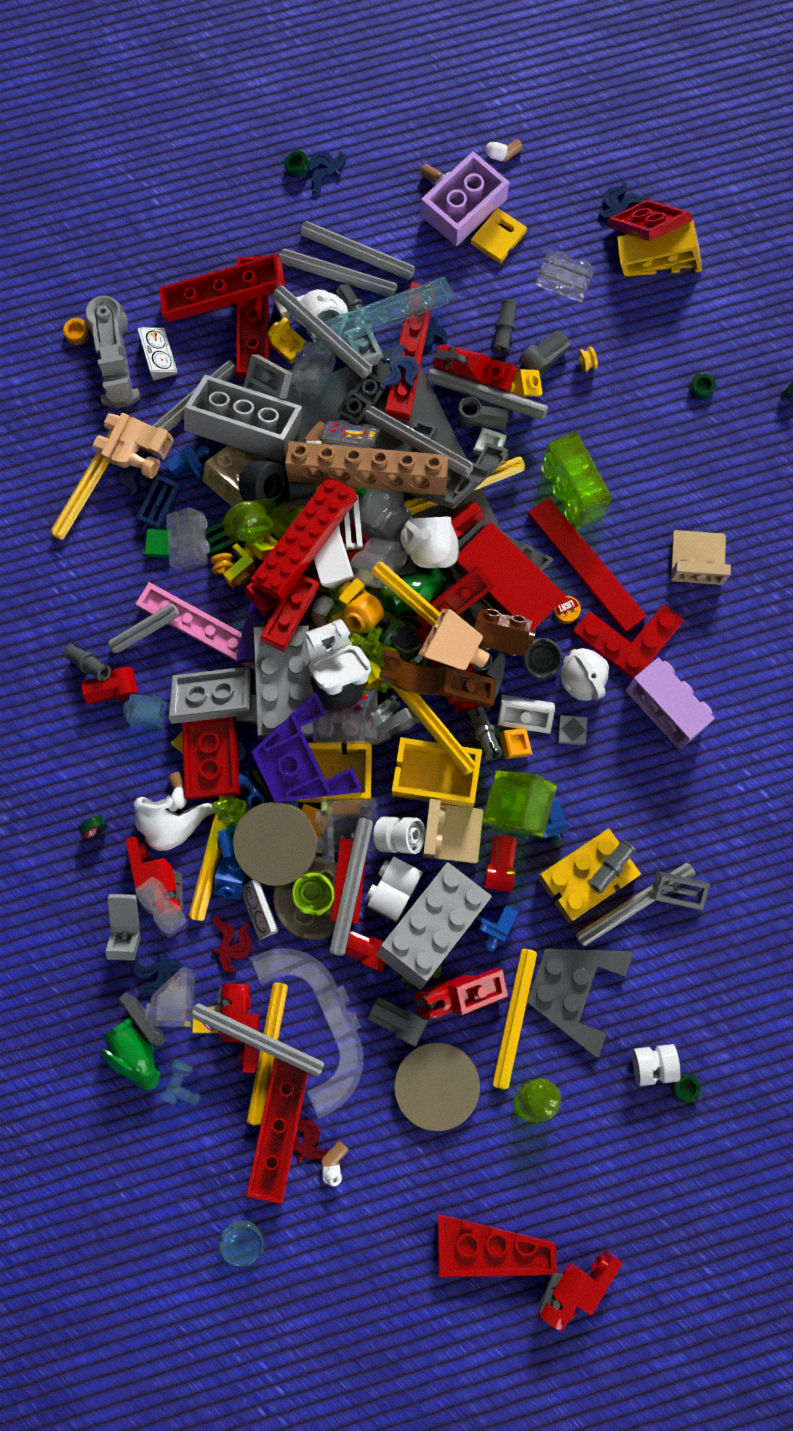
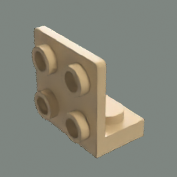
[202,445,270,513]
[671,530,731,585]
[423,798,483,864]

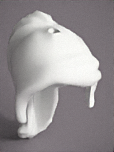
[133,795,215,851]

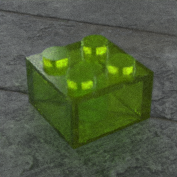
[482,771,557,838]

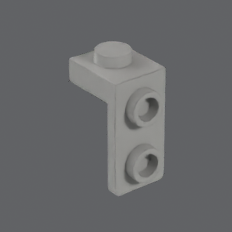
[106,894,141,960]

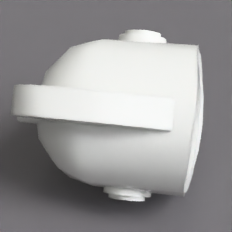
[293,289,349,341]
[400,517,459,568]
[560,648,609,701]

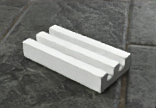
[336,495,363,550]

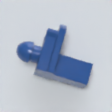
[165,444,211,480]
[531,797,568,847]
[476,905,519,952]

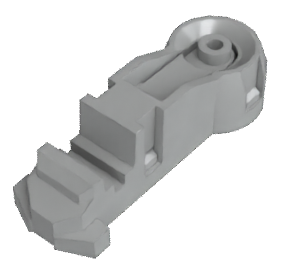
[85,296,141,409]

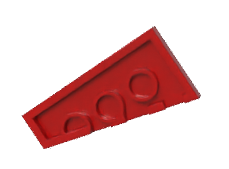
[438,1214,557,1277]

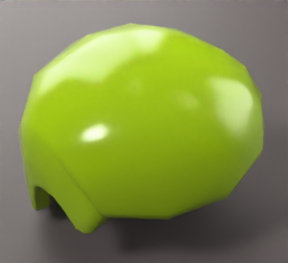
[291,872,335,916]

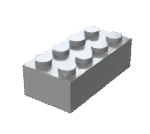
[184,375,302,463]
[254,626,313,740]
[376,862,492,990]

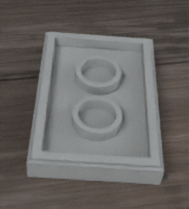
[169,666,253,724]

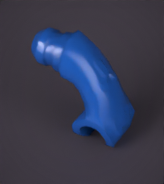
[239,773,265,811]

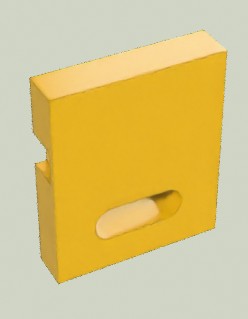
[471,208,527,264]

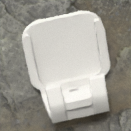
[305,619,371,695]

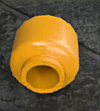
[344,593,384,633]

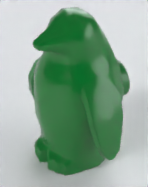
[381,568,447,618]
[102,1018,161,1091]

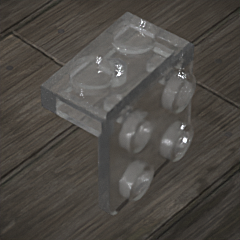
[316,798,377,863]

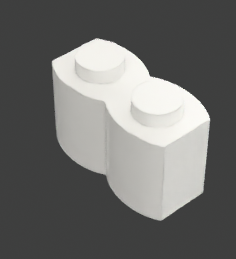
[365,856,423,923]

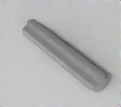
[108,604,180,653]
[369,695,401,726]

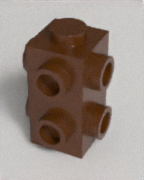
[474,609,535,656]

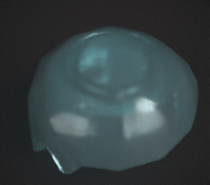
[219,1220,264,1266]

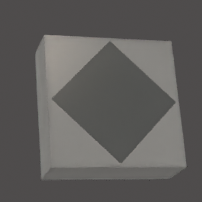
[558,715,587,746]

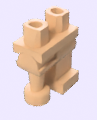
[93,413,174,479]

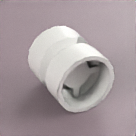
[373,816,426,854]
[632,1044,680,1086]

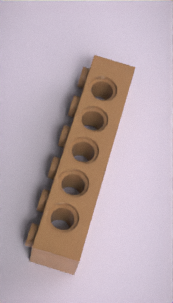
[285,441,449,496]

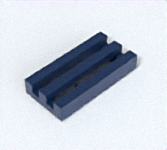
[135,474,181,530]

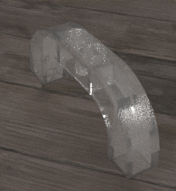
[250,948,364,1118]

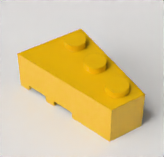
[617,219,702,276]

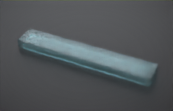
[308,276,456,352]

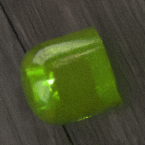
[513,1078,562,1123]

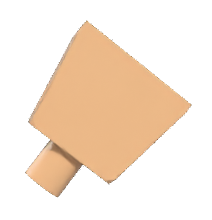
[418,609,489,671]

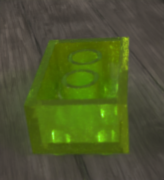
[542,431,612,530]

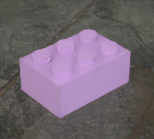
[421,151,509,247]
[626,657,715,750]

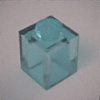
[123,694,167,729]

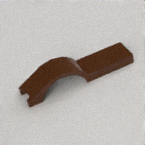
[379,649,496,708]

